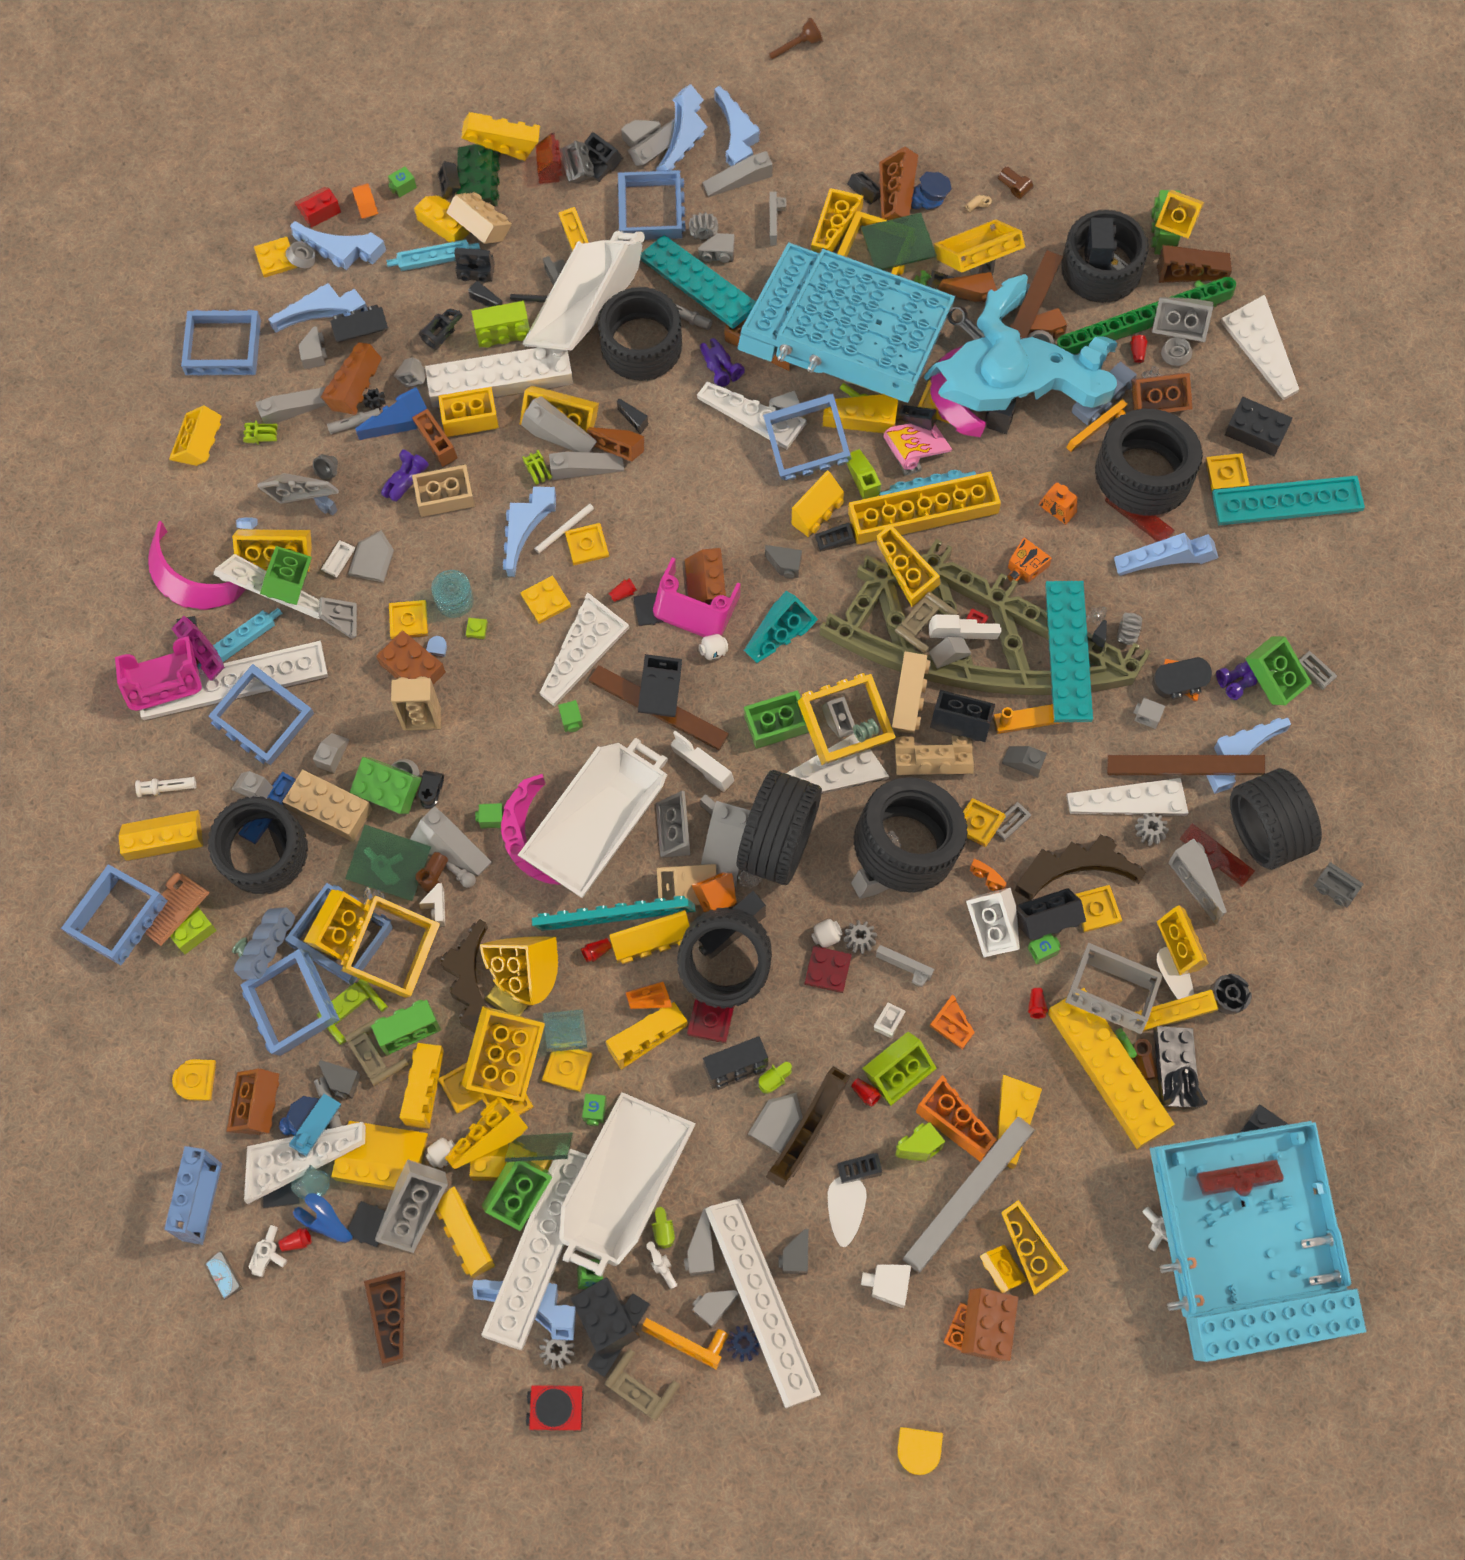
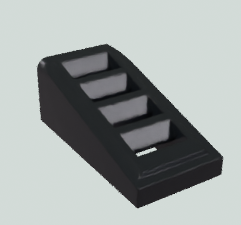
[468,281,503,307]
[617,398,649,434]
[896,405,937,430]
[815,522,856,552]
[837,1153,882,1184]

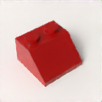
[294,187,341,228]

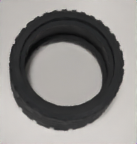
[1061,209,1149,303]
[598,287,682,381]
[1230,768,1322,870]
[208,796,308,894]
[677,907,772,1008]

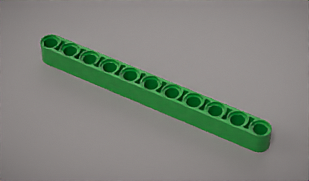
[1057,277,1236,355]

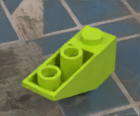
[846,449,881,499]

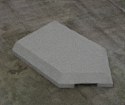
[348,530,394,583]
[748,1093,803,1154]

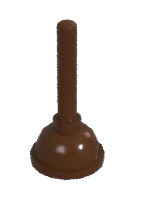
[769,17,823,59]

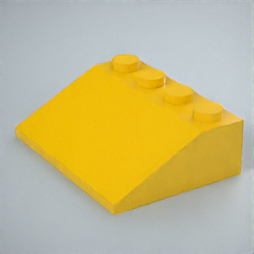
[461,1006,545,1102]
[331,1121,428,1190]

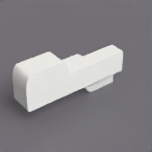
[928,615,1001,639]
[671,731,734,792]

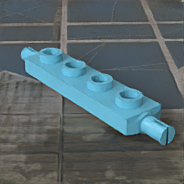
[386,240,480,271]
[879,470,976,496]
[197,608,282,669]

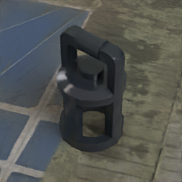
[419,309,463,350]

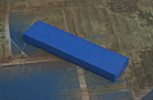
[238,772,296,845]

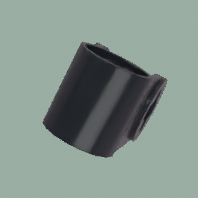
[418,770,444,809]

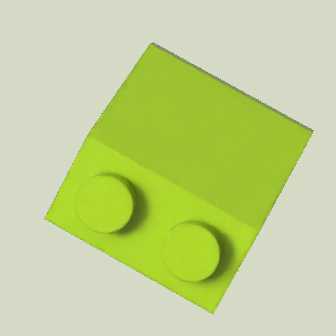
[170,906,217,955]

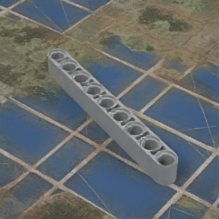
[903,1116,1035,1274]

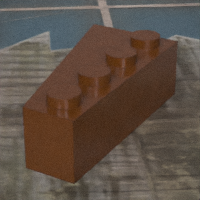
[1157,245,1232,283]
[364,1270,406,1368]

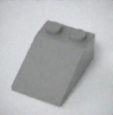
[1152,297,1213,342]

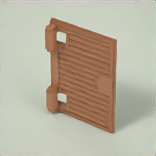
[132,872,210,946]

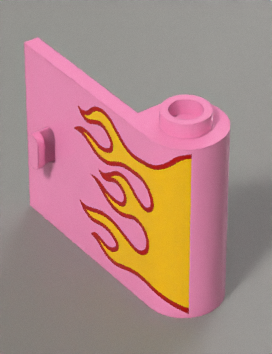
[883,423,952,470]

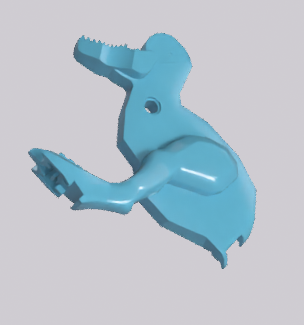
[924,274,1117,411]

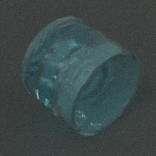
[431,570,474,618]

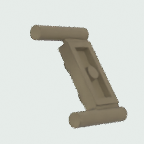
[895,591,959,653]
[345,1016,409,1086]
[604,1348,680,1421]

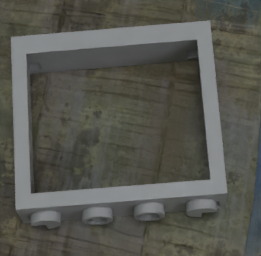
[1065,943,1163,1034]

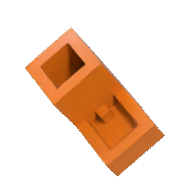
[352,183,378,219]

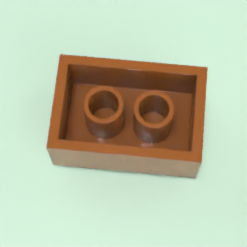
[1131,372,1193,412]
[376,630,446,685]
[961,1288,1018,1362]

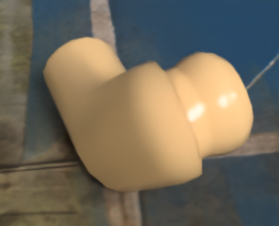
[965,195,992,212]

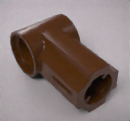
[998,166,1034,199]
[415,852,448,893]
[1132,1039,1157,1080]

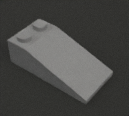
[701,801,750,888]
[1168,839,1227,925]
[375,1160,448,1253]

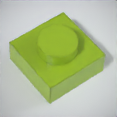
[466,618,488,639]

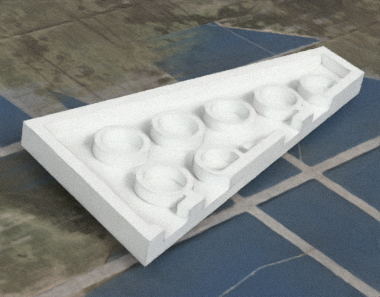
[1220,295,1299,400]
[540,592,629,707]
[786,734,889,793]
[244,1122,365,1204]

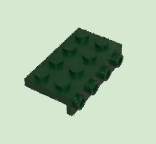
[456,144,501,206]

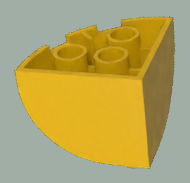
[480,936,558,1005]

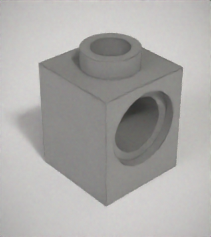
[1133,698,1165,729]

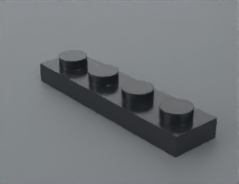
[587,1293,650,1378]

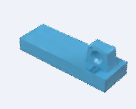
[289,1094,341,1157]

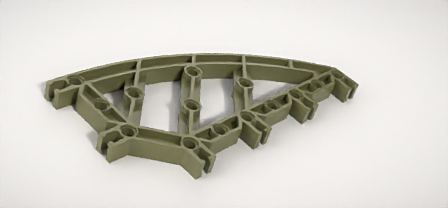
[820,539,1151,695]

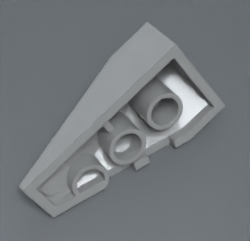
[521,396,597,453]
[257,473,339,504]
[410,806,492,876]

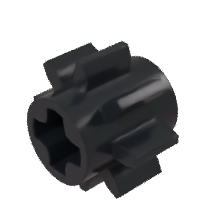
[363,388,386,410]

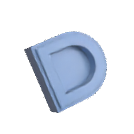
[236,517,258,529]
[426,636,447,657]

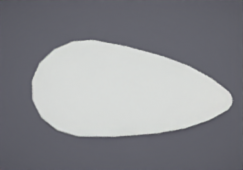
[1157,947,1194,999]
[828,1175,866,1247]

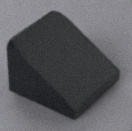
[1091,619,1107,648]

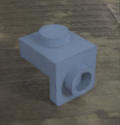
[314,495,337,515]

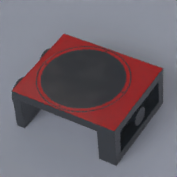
[526,1385,584,1432]

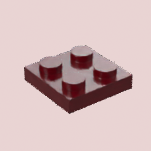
[805,945,852,993]
[687,998,735,1044]

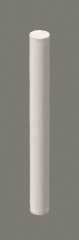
[534,504,594,554]

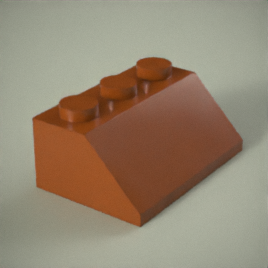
[685,548,726,605]
[226,1068,279,1135]

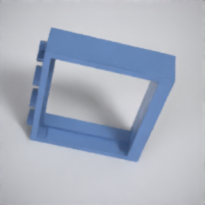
[618,170,686,241]
[181,310,261,375]
[763,394,852,481]
[209,664,314,765]
[61,864,167,965]
[285,883,393,985]
[241,949,340,1056]
[164,1146,222,1245]

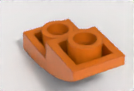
[970,858,1006,891]
[943,1302,967,1351]

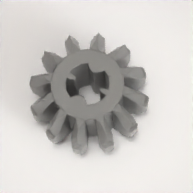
[689,212,718,240]
[1117,612,1142,645]
[1135,812,1169,846]
[843,920,877,954]
[539,1333,575,1369]

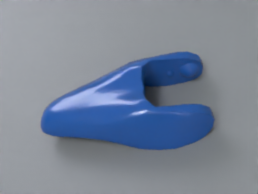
[293,1193,353,1243]

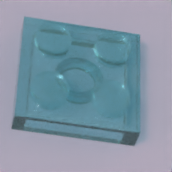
[543,1009,587,1052]

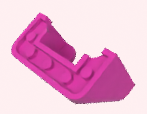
[115,636,202,711]

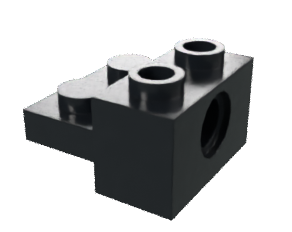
[584,132,624,182]
[454,248,495,283]

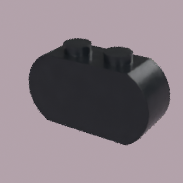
[1152,657,1212,700]

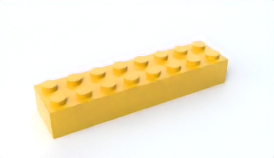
[848,471,1001,545]
[1048,988,1175,1150]

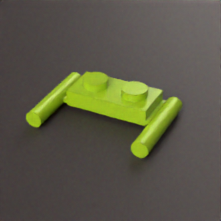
[316,979,388,1045]

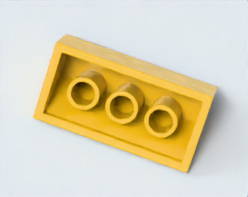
[519,386,599,433]
[232,529,312,572]
[119,810,203,861]
[609,910,690,964]
[435,1186,495,1278]

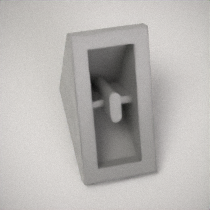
[769,391,803,418]
[929,637,971,669]

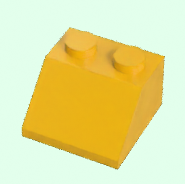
[1155,190,1204,239]

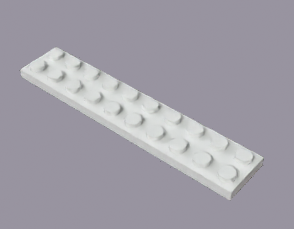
[140,641,328,720]
[482,1145,588,1351]
[705,1199,821,1408]

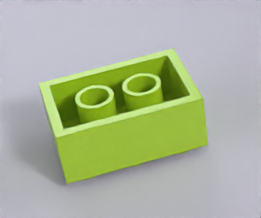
[471,301,530,348]

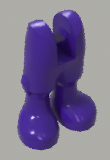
[699,338,745,387]
[381,449,429,502]
[1216,661,1258,700]

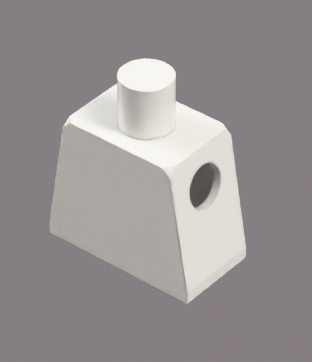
[861,1265,911,1308]

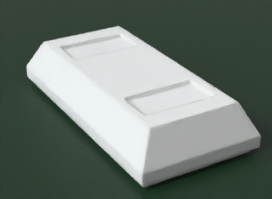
[321,540,355,578]

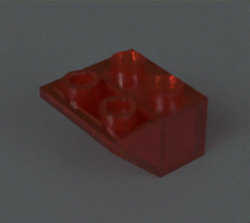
[536,133,562,184]

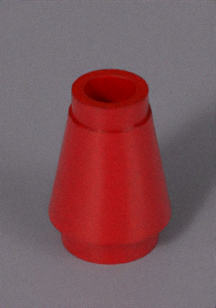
[1130,335,1148,363]
[609,578,637,602]
[581,938,612,962]
[1028,988,1048,1019]
[851,1078,881,1107]
[279,1228,312,1252]

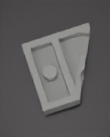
[319,597,357,639]

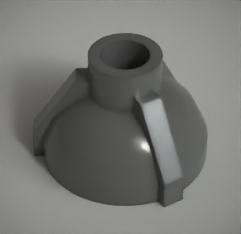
[312,454,338,480]

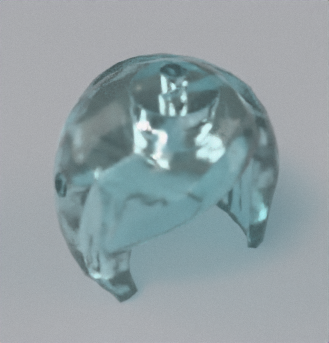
[291,1165,330,1200]

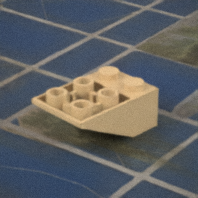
[657,864,716,905]

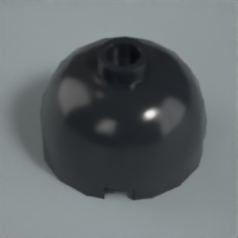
[1210,974,1252,1015]

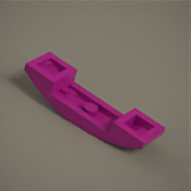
[172,616,225,681]

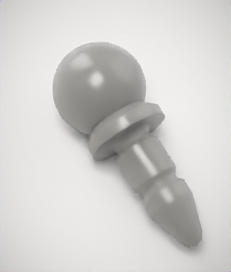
[446,862,476,888]

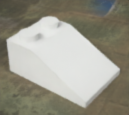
[966,888,1020,957]

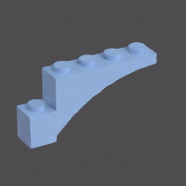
[656,84,707,171]
[714,86,760,167]
[290,221,386,270]
[269,283,368,333]
[503,487,556,577]
[1114,533,1218,576]
[1206,718,1291,794]
[473,1279,576,1340]

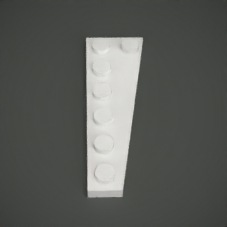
[697,382,807,450]
[214,554,320,619]
[1066,778,1188,816]

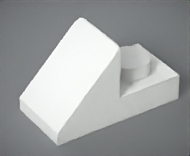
[419,883,445,927]
[874,1003,906,1039]

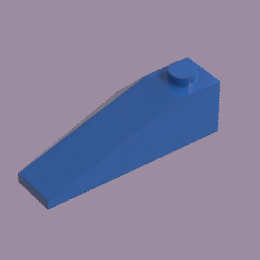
[355,387,427,440]

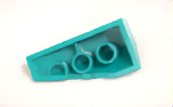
[744,591,818,663]

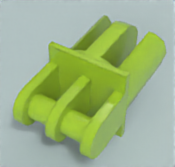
[243,420,278,445]
[522,450,552,485]
[759,1062,792,1094]
[652,1207,675,1249]

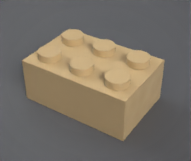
[446,193,512,243]
[412,465,475,517]

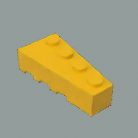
[461,112,540,161]
[811,188,863,254]
[823,394,898,433]
[876,524,940,607]
[606,1002,688,1070]
[399,1043,444,1129]
[996,1075,1042,1169]
[1002,1200,1069,1296]

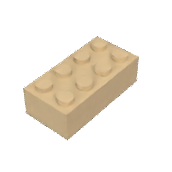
[892,652,930,734]
[391,677,441,730]
[283,770,372,842]

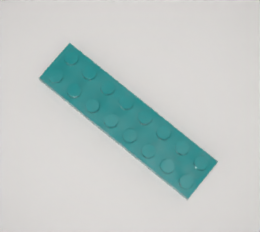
[640,235,756,329]
[1212,475,1365,526]
[1045,581,1093,722]
[532,896,696,931]

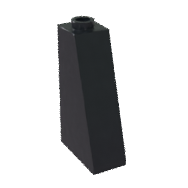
[698,891,766,959]

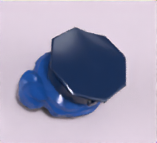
[911,172,952,209]
[279,1096,320,1136]

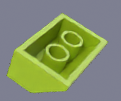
[862,1032,937,1106]

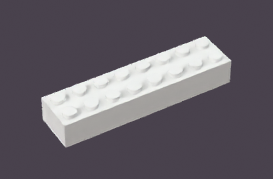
[425,348,573,407]

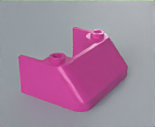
[653,557,741,637]

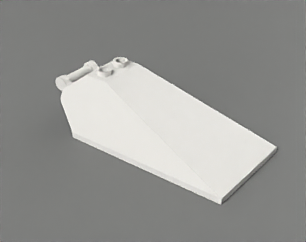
[522,231,645,350]
[518,738,668,898]
[560,1092,695,1277]

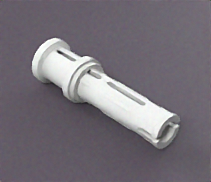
[135,776,196,797]

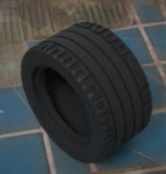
[1095,409,1203,515]
[736,770,822,885]
[853,777,968,893]

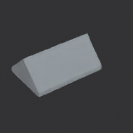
[656,791,690,858]

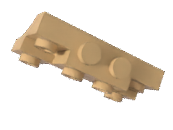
[894,736,974,775]

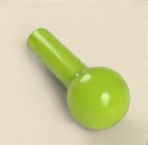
[840,382,868,397]

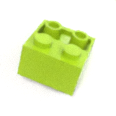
[895,1122,945,1162]

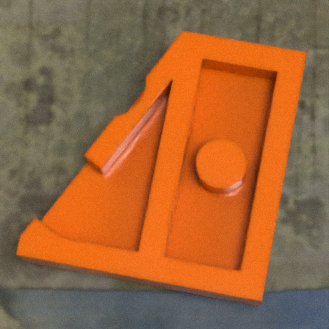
[626,981,672,1009]
[930,995,975,1050]

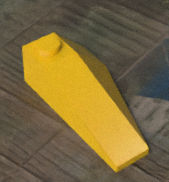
[445,1096,528,1169]
[470,1144,553,1181]

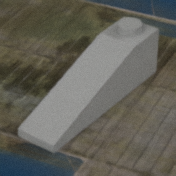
[627,118,675,166]
[702,151,773,197]
[256,387,327,424]
[549,452,624,480]

